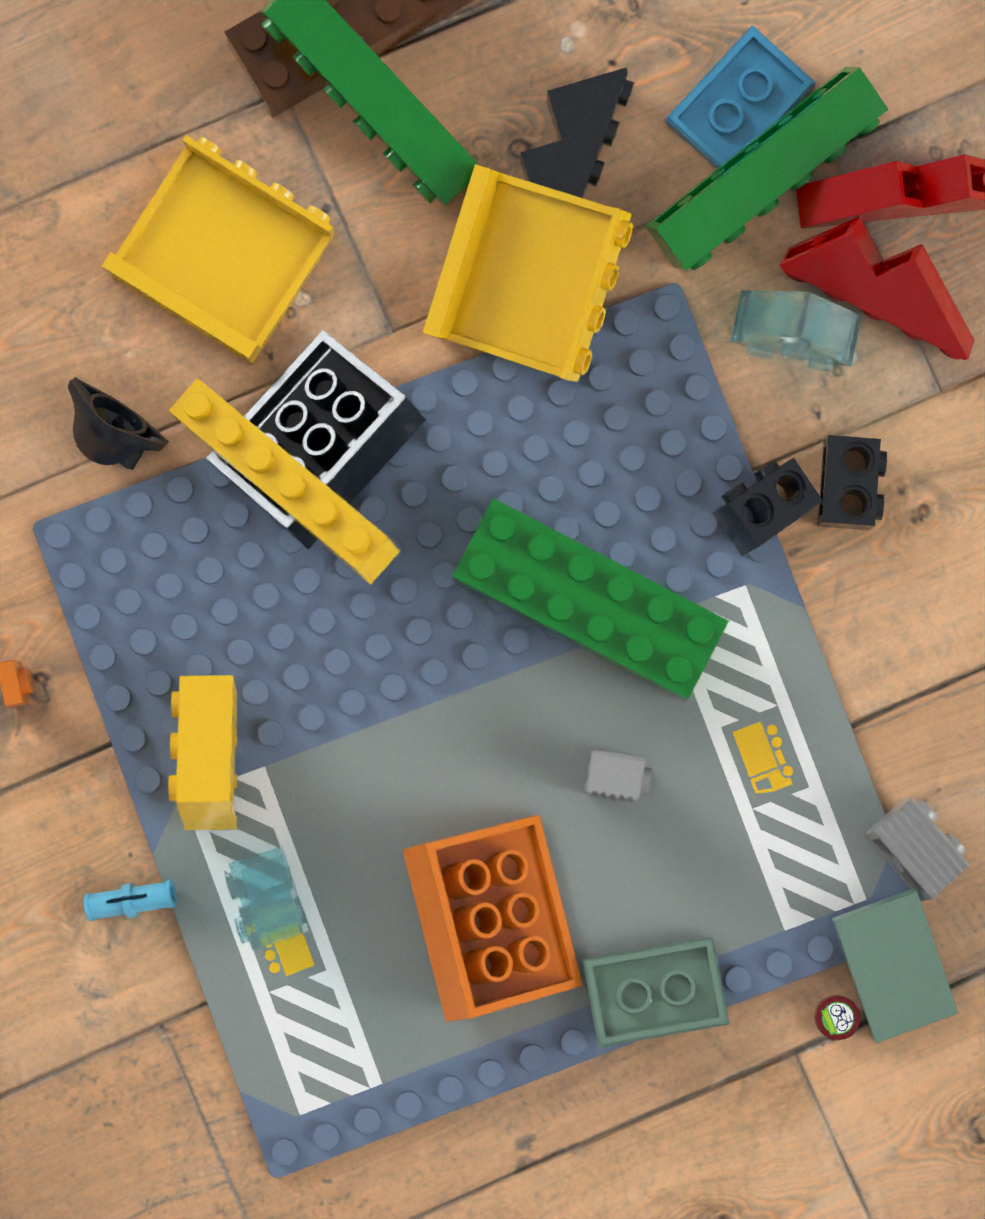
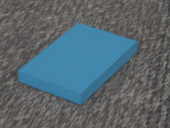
[665,25,816,169]

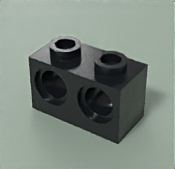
[818,435,887,530]
[713,458,823,556]

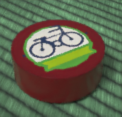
[814,995,860,1040]

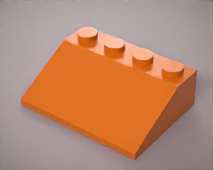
[402,815,583,1022]

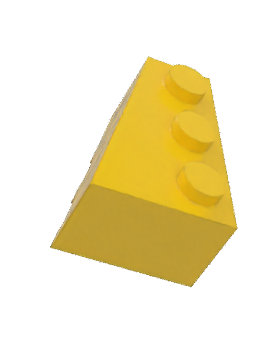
[168,675,238,830]

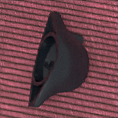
[68,377,169,470]

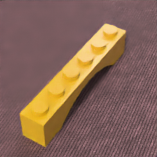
[168,377,400,585]

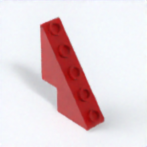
[796,154,985,229]
[780,216,975,360]

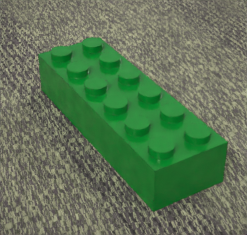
[452,498,729,702]

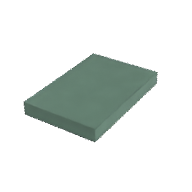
[831,889,958,1043]
[583,936,730,1048]

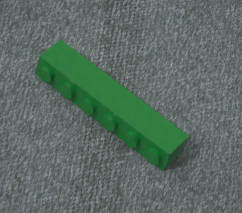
[260,0,479,206]
[645,66,889,271]

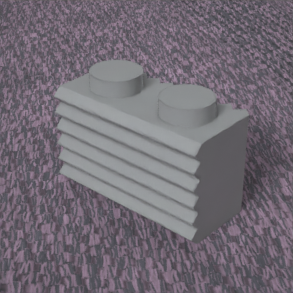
[584,749,652,803]
[864,797,970,901]

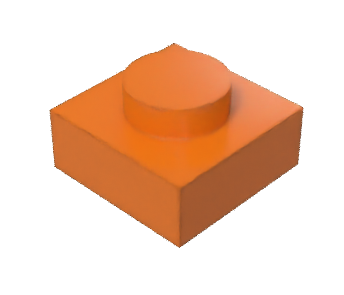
[0,660,34,708]

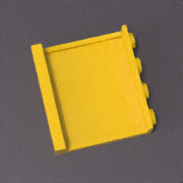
[102,135,335,365]
[422,164,633,382]

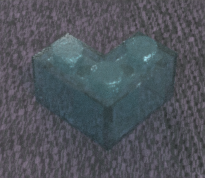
[731,290,862,372]
[225,847,310,950]

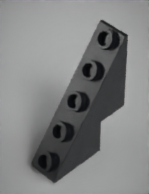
[520,68,635,198]

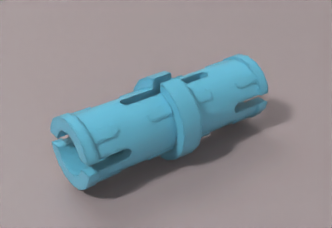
[84,880,177,921]

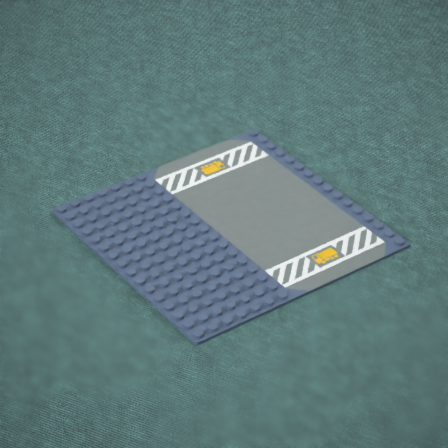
[33,283,910,1178]

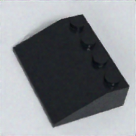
[206,330,426,550]

